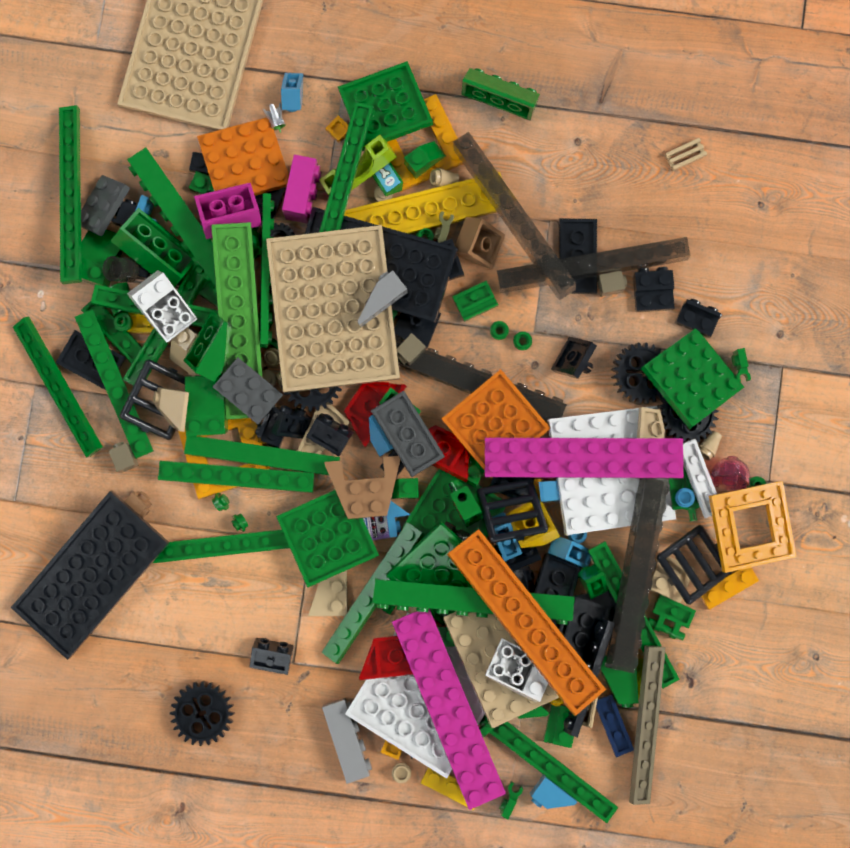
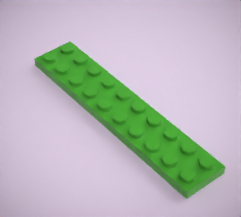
[212,222,263,420]

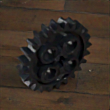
[611,342,662,404]
[281,377,342,412]
[657,397,719,443]
[170,681,235,746]

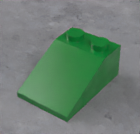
[81,230,123,287]
[183,311,228,382]
[185,374,228,436]

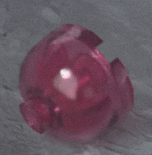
[711,456,750,491]

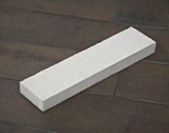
[683,439,717,518]

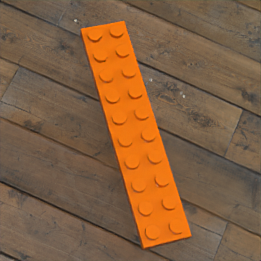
[447,529,606,716]

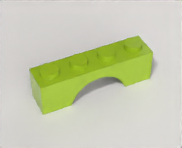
[319,135,397,195]

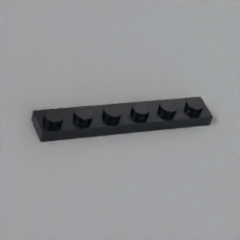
[563,618,615,738]

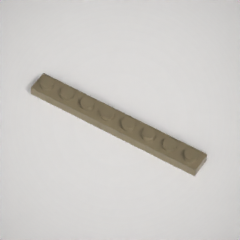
[629,646,666,805]

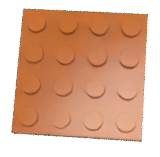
[197,117,289,196]
[441,369,550,478]

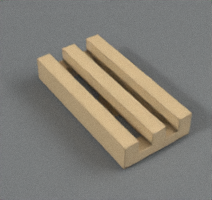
[665,138,707,171]

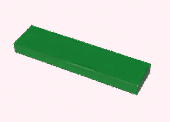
[81,301,142,364]

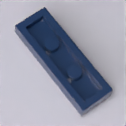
[596,694,634,757]

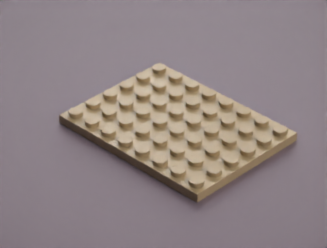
[117,0,264,131]
[266,225,400,393]

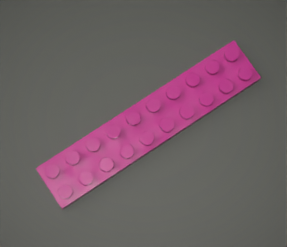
[485,438,684,478]
[392,609,506,810]

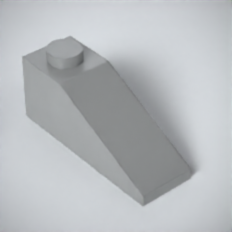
[357,271,408,327]

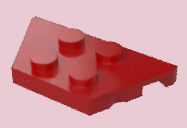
[344,382,407,447]
[428,425,469,482]
[359,636,413,681]

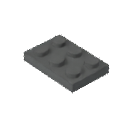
[81,175,130,237]
[213,357,283,424]

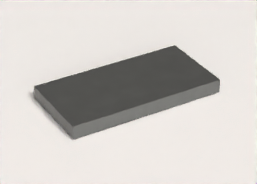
[371,391,445,477]

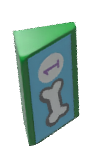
[372,162,403,197]

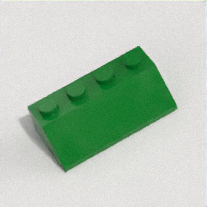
[461,68,540,121]
[111,208,194,287]

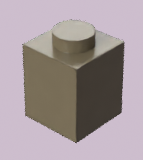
[597,270,627,297]
[397,333,426,365]
[108,442,139,473]

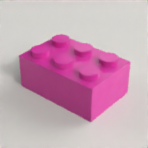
[282,154,322,224]
[194,183,262,239]

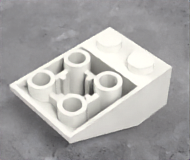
[127,270,197,342]
[485,638,548,702]

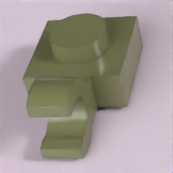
[434,211,454,243]

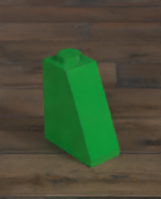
[600,654,639,708]

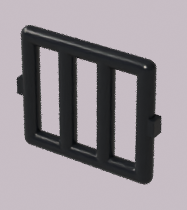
[120,359,185,440]
[476,478,548,543]
[657,525,732,605]

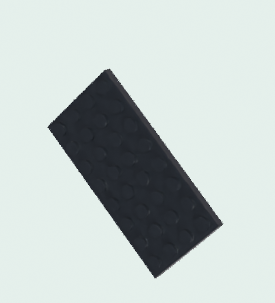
[305,207,458,323]
[11,491,170,660]

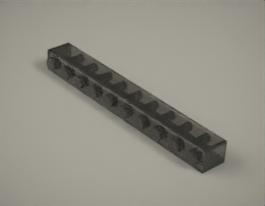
[453,132,576,300]
[497,237,691,293]
[395,334,567,423]
[605,478,670,673]

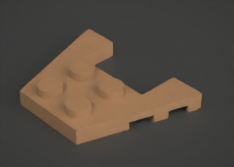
[325,456,400,519]

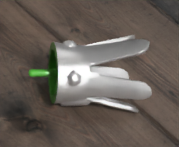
[262,103,286,133]

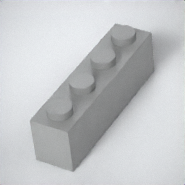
[322,698,372,784]

